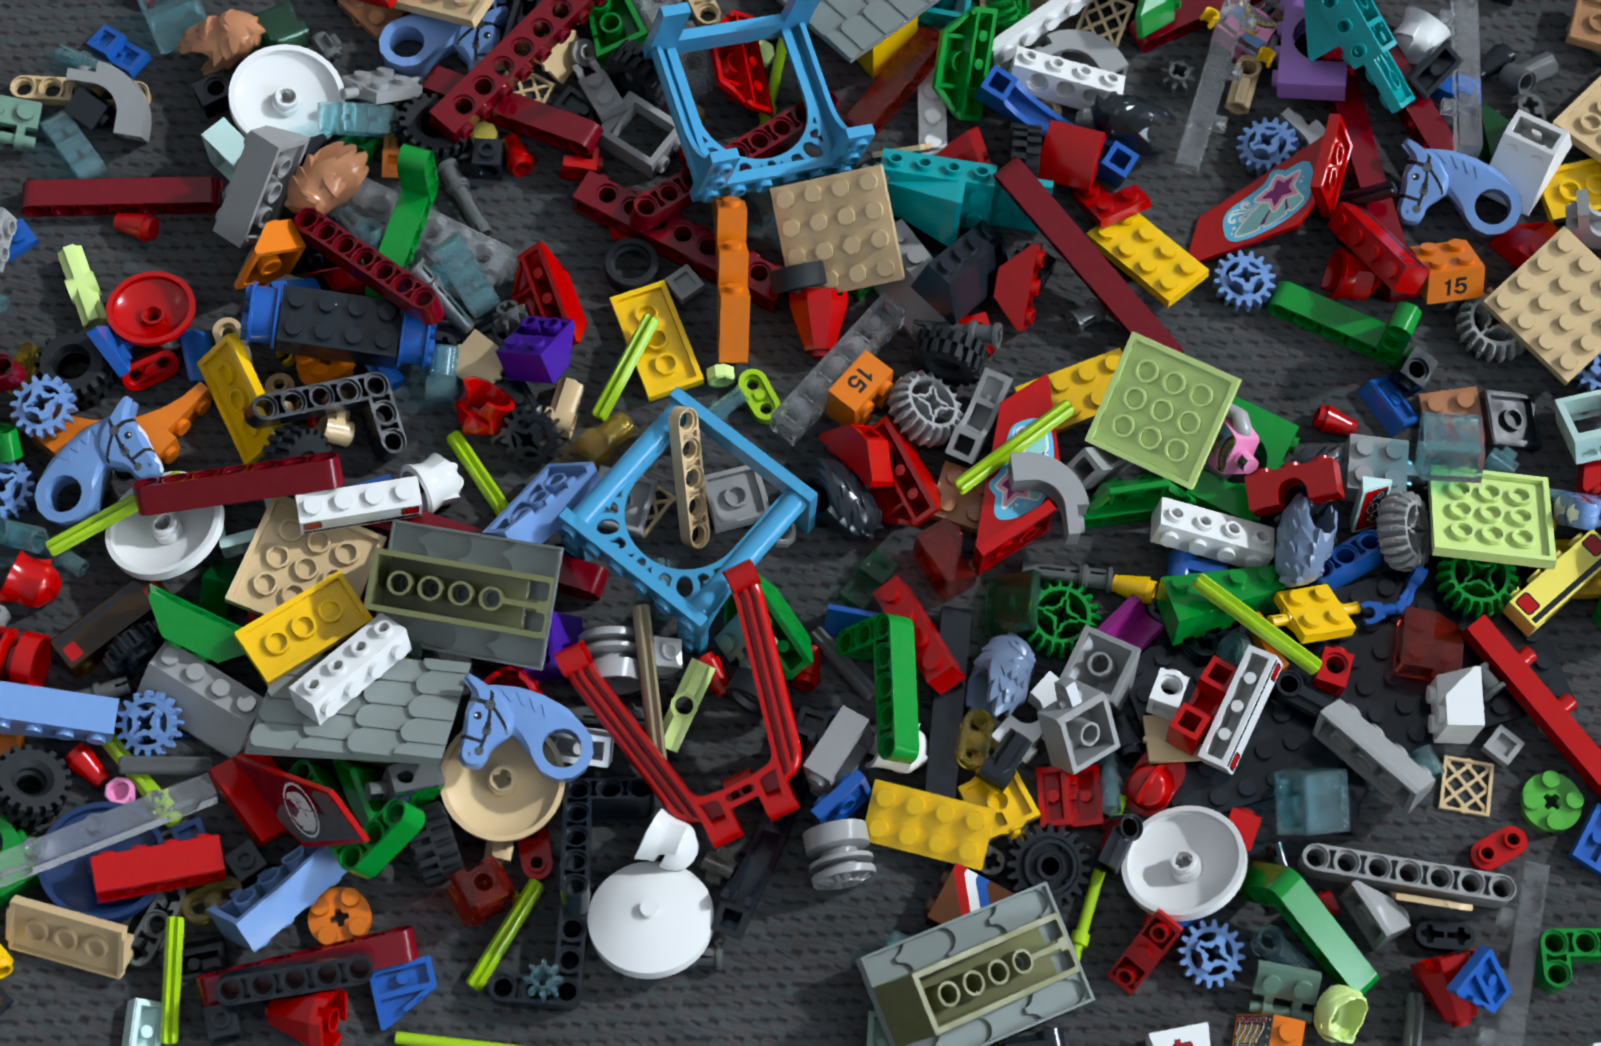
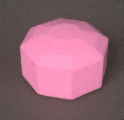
[104,777,137,806]

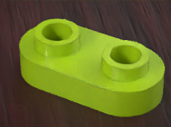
[738,369,781,424]

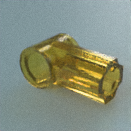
[574,411,636,467]

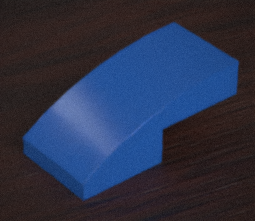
[86,24,152,79]

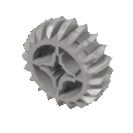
[1455,287,1526,364]
[887,370,964,448]
[1376,491,1432,572]

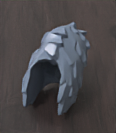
[1274,492,1338,588]
[964,632,1036,721]

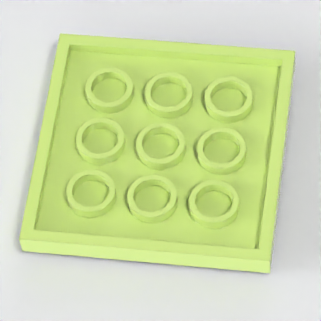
[1084,332,1242,490]
[1428,464,1557,569]

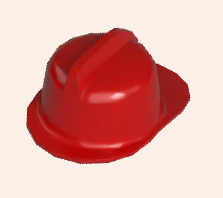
[306,267,366,295]
[1123,752,1186,816]

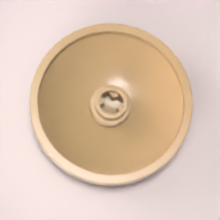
[440,731,565,843]

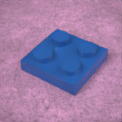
[811,769,872,825]

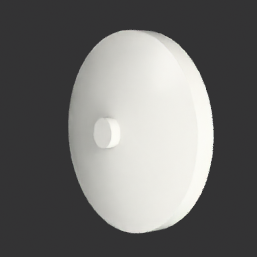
[229,44,345,140]
[105,471,225,581]
[1121,805,1248,921]
[587,861,714,979]

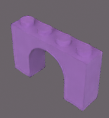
[1272,0,1348,101]

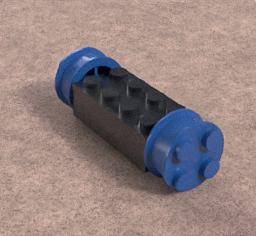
[240,280,437,371]

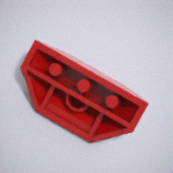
[709,9,774,116]
[1488,221,1560,269]
[511,241,587,347]
[858,415,941,527]

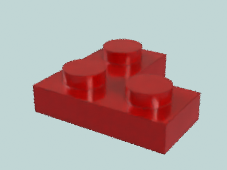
[1072,180,1151,230]

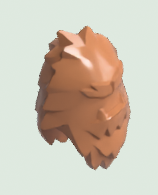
[176,9,266,77]
[284,141,369,216]

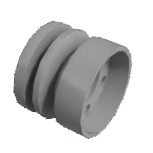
[578,626,641,695]
[802,818,877,890]

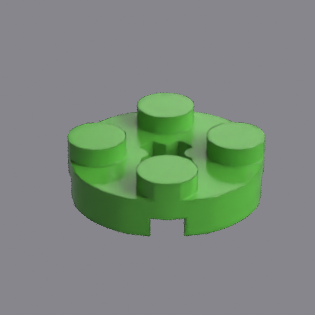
[1519,770,1584,833]

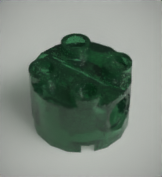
[253,0,309,50]

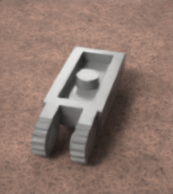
[572,56,627,122]

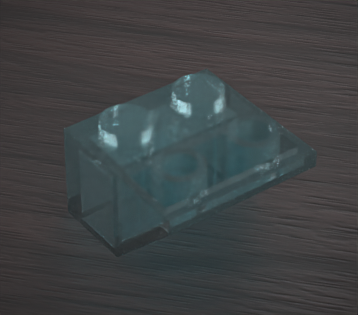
[136,0,207,56]
[1414,412,1485,483]
[1274,767,1350,836]

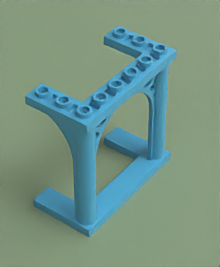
[642,0,876,203]
[559,386,818,656]

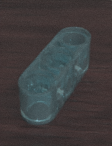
[317,101,396,137]
[39,110,108,179]
[433,232,501,319]

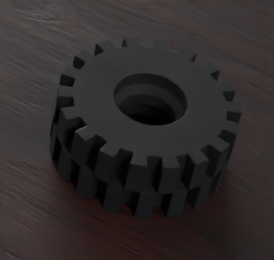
[604,39,666,109]
[395,93,468,166]
[1007,123,1042,179]
[910,324,988,387]
[260,424,332,500]
[0,744,72,827]

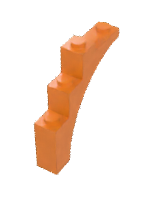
[711,196,750,363]
[10,382,213,466]

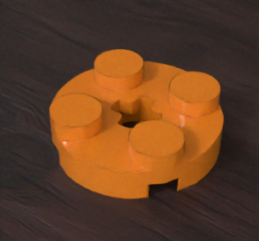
[295,355,356,385]
[308,887,372,945]

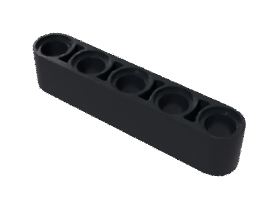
[215,950,375,1005]

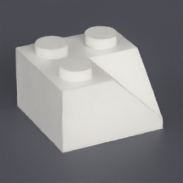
[1426,666,1485,744]

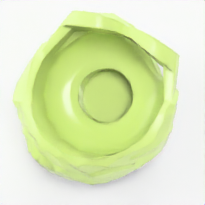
[1314,984,1368,1044]

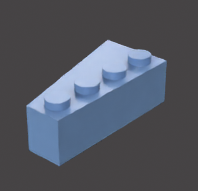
[482,462,601,544]
[0,681,119,745]
[206,845,347,953]

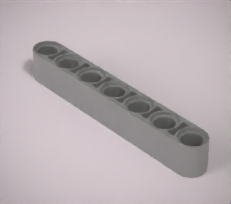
[1297,843,1517,909]

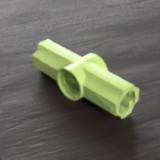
[57,244,108,331]
[663,658,716,753]

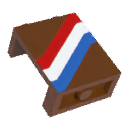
[924,863,1014,926]

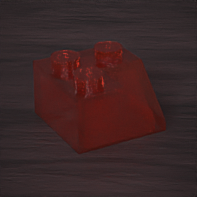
[912,517,977,604]
[1393,606,1464,681]

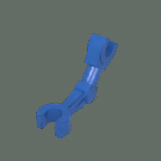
[1360,565,1429,626]

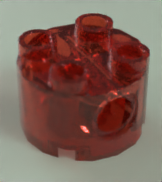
[445,856,519,927]

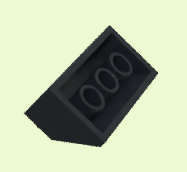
[910,220,1008,326]

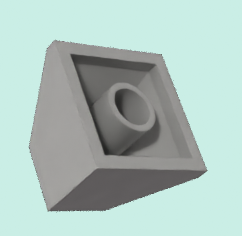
[1059,625,1141,711]
[1339,880,1411,951]

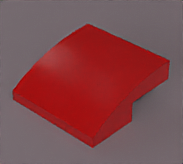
[1038,120,1106,193]
[1036,764,1105,829]

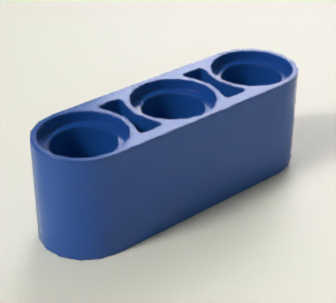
[1308,530,1384,591]

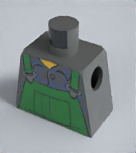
[365,763,445,808]

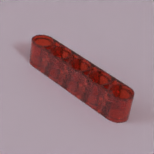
[843,25,940,143]

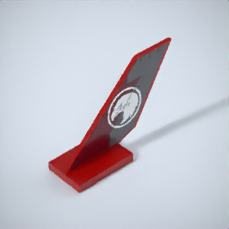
[207,751,370,848]

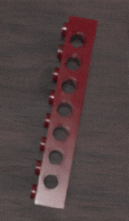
[429,0,606,145]
[572,170,785,313]

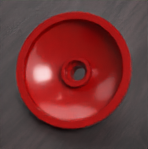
[106,271,196,347]

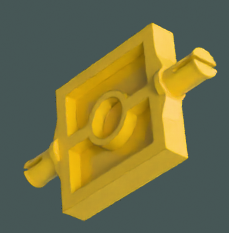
[1267,584,1361,644]
[956,753,1041,848]

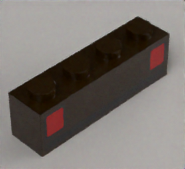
[50,578,170,678]

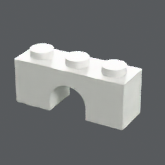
[988,671,1059,765]

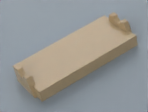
[5,895,134,980]

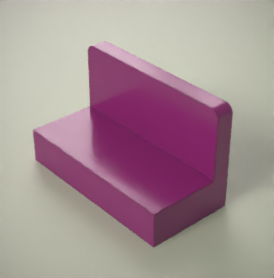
[1097,594,1164,652]

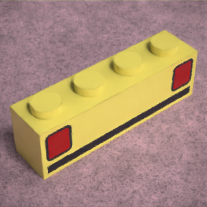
[1502,530,1601,637]

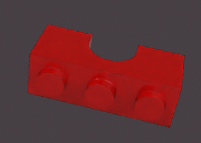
[1244,455,1345,517]
[1165,656,1238,756]

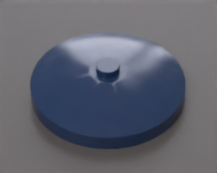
[37,802,164,923]

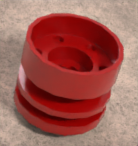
[0,625,52,687]

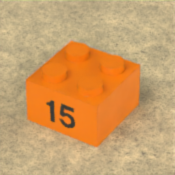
[1410,239,1485,305]
[826,350,893,426]

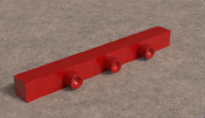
[1460,614,1601,800]

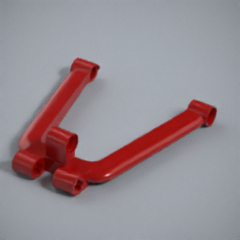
[554,558,802,849]

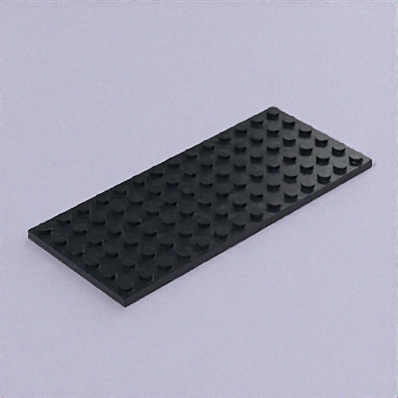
[1127,556,1575,815]

